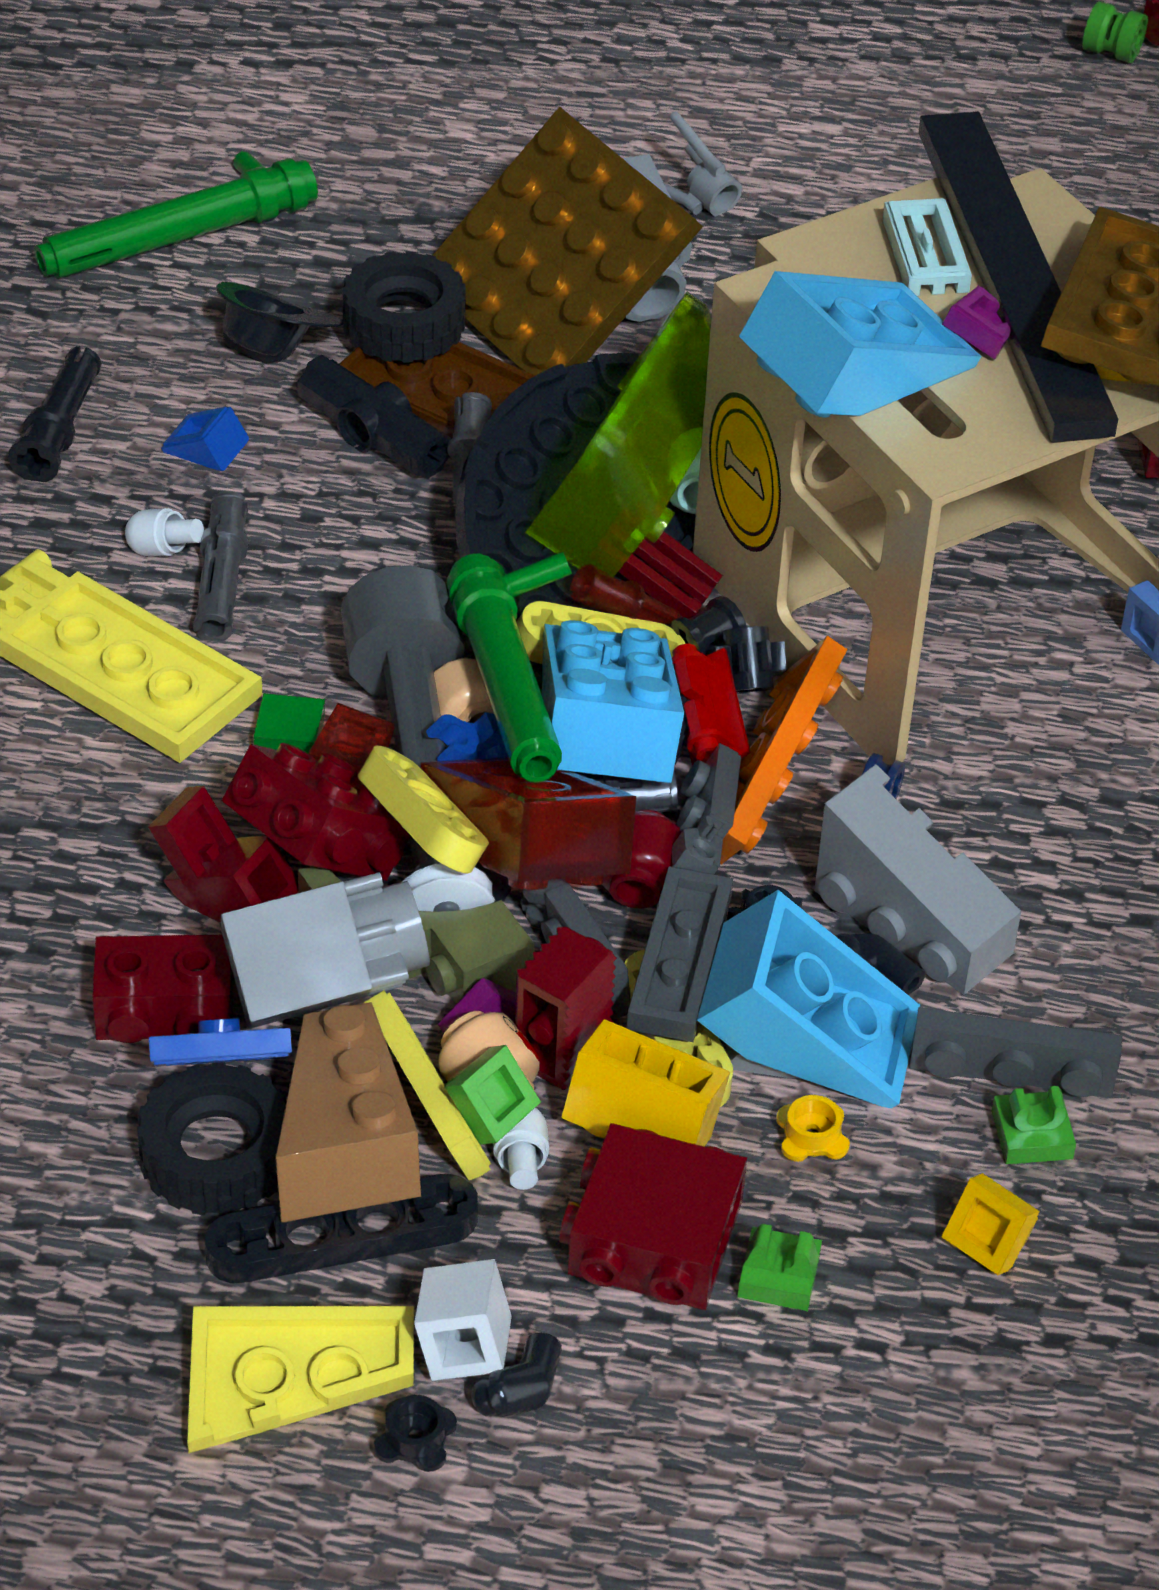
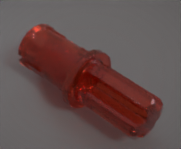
[570,564,681,625]

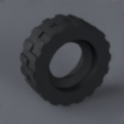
[342,251,466,363]
[137,1062,287,1216]

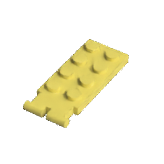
[0,549,263,763]

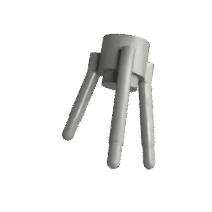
[664,112,742,216]

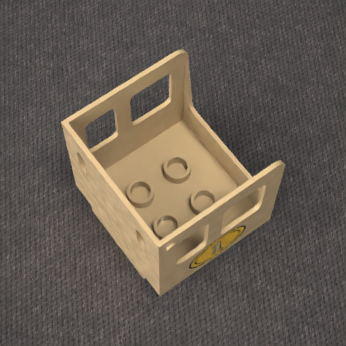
[693,168,1159,765]

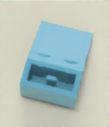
[542,620,684,783]

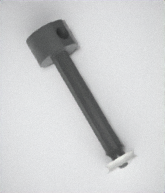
[341,565,495,912]

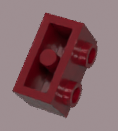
[92,934,233,1043]

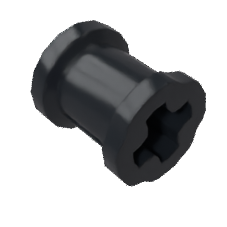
[667,596,747,656]

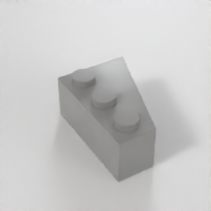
[814,764,1021,995]

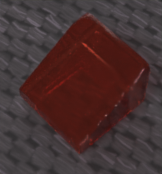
[309,703,395,785]

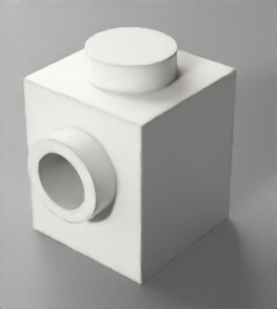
[414,1259,512,1381]

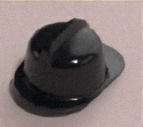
[216,282,343,363]

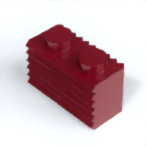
[515,927,617,1090]

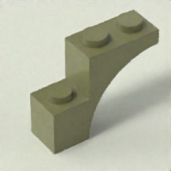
[298,866,534,1004]

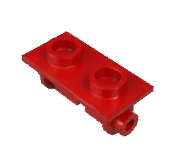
[672,644,751,765]

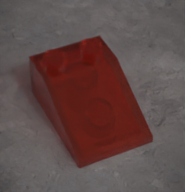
[420,758,636,890]

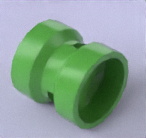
[1082,1,1148,63]

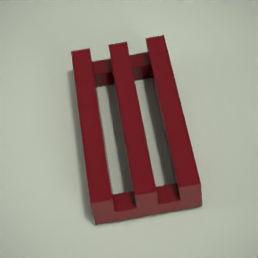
[592,504,723,618]

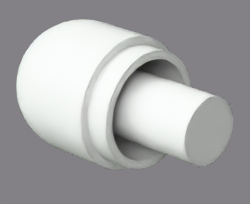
[125,508,204,557]
[493,1108,549,1190]

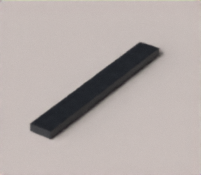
[918,111,1119,443]

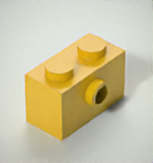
[561,1019,730,1146]

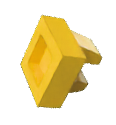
[941,1173,1040,1276]

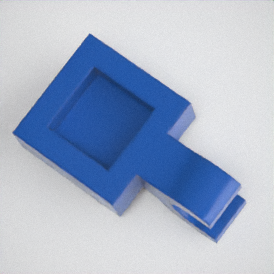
[426,712,513,778]

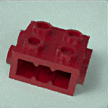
[221,743,411,881]
[559,1123,747,1310]

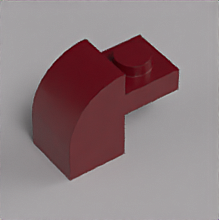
[148,786,299,923]

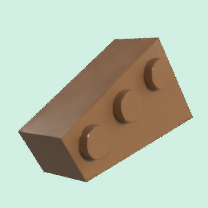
[276,1002,421,1223]

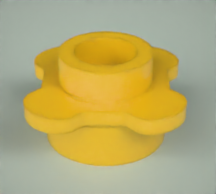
[776,1095,850,1162]

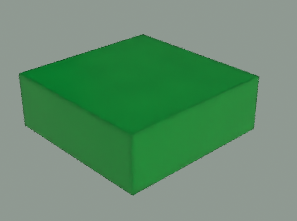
[253,693,325,758]

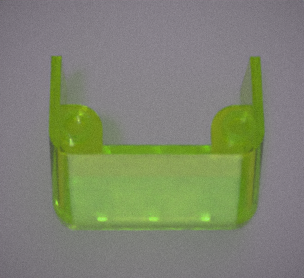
[526,291,712,587]

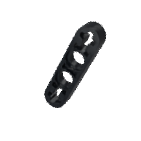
[205,1174,478,1283]

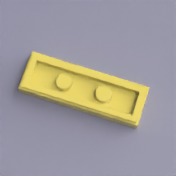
[364,990,491,1181]

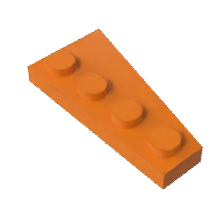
[720,636,848,865]

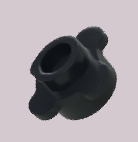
[374,1395,457,1472]

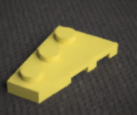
[187,1306,414,1453]

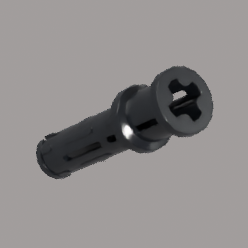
[8,346,102,483]

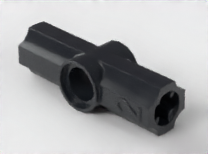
[297,354,452,480]

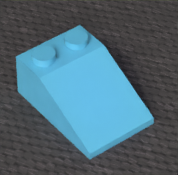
[739,271,982,418]
[697,890,921,1108]

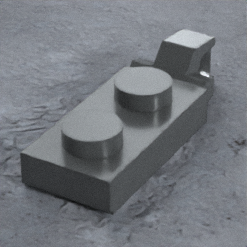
[671,743,741,875]

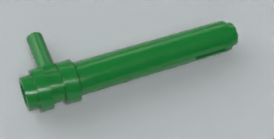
[34,151,318,279]
[446,552,572,782]

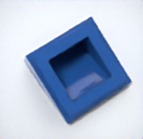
[161,406,249,471]

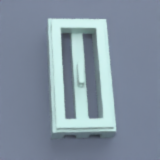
[882,198,972,296]

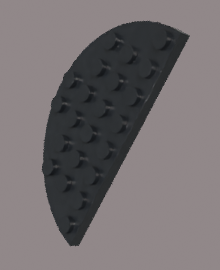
[455,353,708,694]

